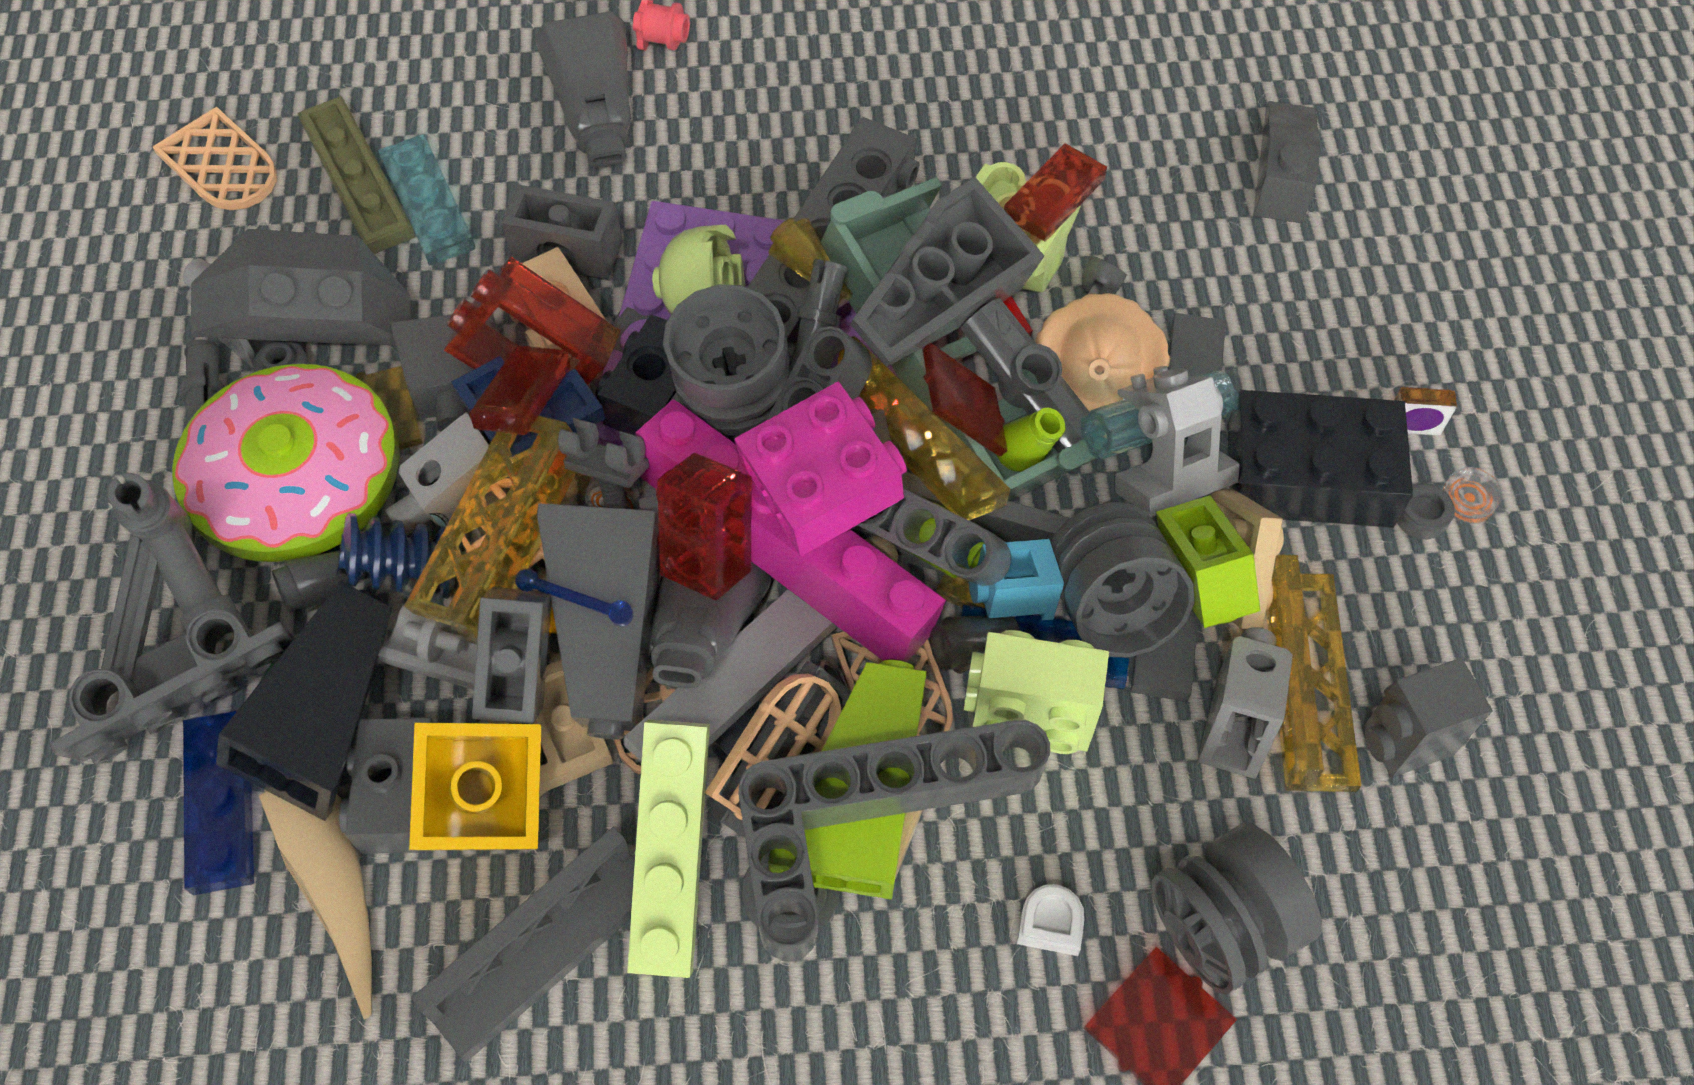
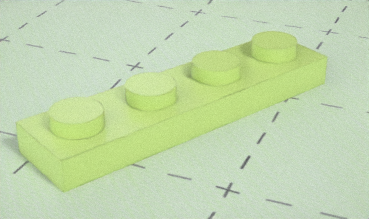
[627,719,710,978]

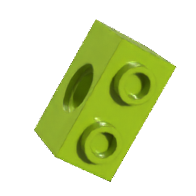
[1156,495,1261,628]

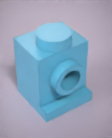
[969,539,1064,621]

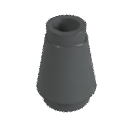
[272,550,363,613]

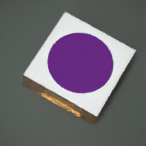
[1394,387,1457,435]

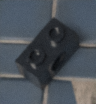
[596,314,676,435]

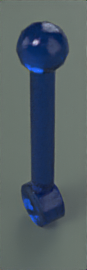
[515,569,634,627]

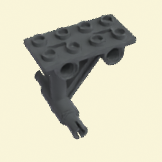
[49,473,295,764]

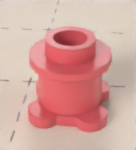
[633,0,690,51]

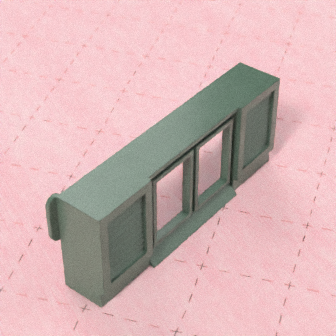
[817,177,1109,501]

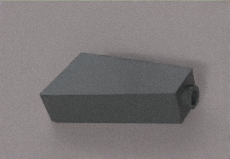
[537,503,663,740]

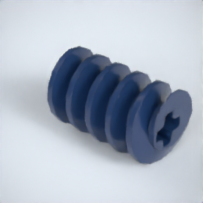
[336,513,461,599]

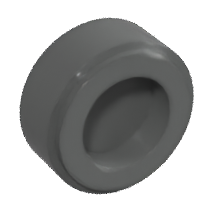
[1397,483,1455,540]

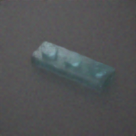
[378,134,476,266]

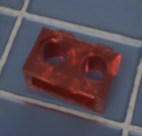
[656,452,752,601]

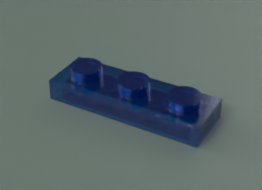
[183,711,254,896]

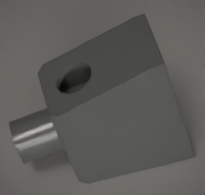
[391,309,502,432]

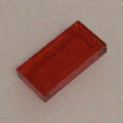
[1004,143,1107,242]
[469,345,571,435]

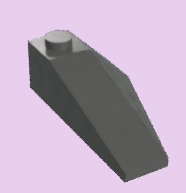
[850,177,1045,367]

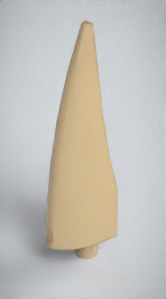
[258,790,372,1020]

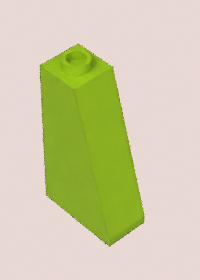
[768,660,927,900]

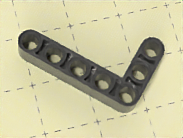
[766,326,1011,586]
[738,720,1050,961]

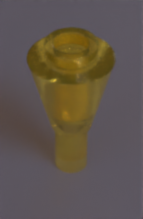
[768,217,853,308]

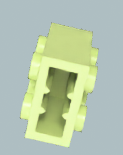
[964,630,1109,754]

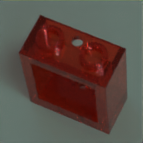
[444,256,621,394]

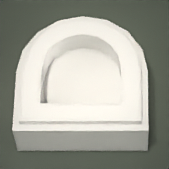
[1017,884,1084,956]

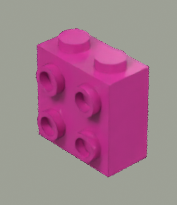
[734,381,907,557]

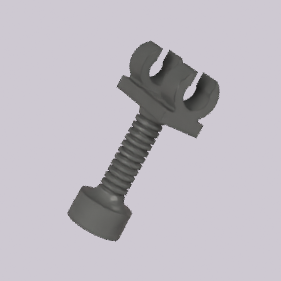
[558,418,649,509]

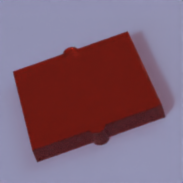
[922,343,1008,457]
[1084,947,1237,1085]

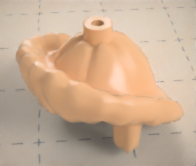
[1035,293,1171,428]

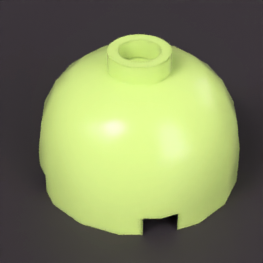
[652,224,745,314]

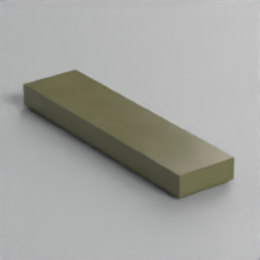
[297,96,416,254]

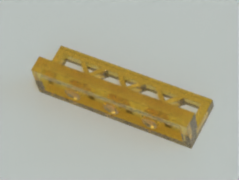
[837,336,1011,520]
[404,408,576,645]
[1266,555,1362,792]

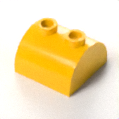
[409,723,541,850]

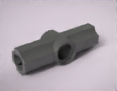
[960,298,1100,453]

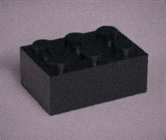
[1227,390,1413,528]

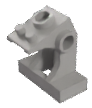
[1115,366,1240,517]

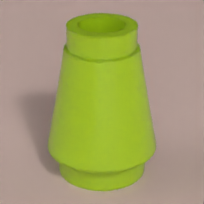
[995,408,1065,472]

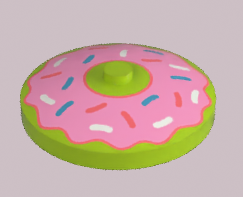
[172,364,400,562]

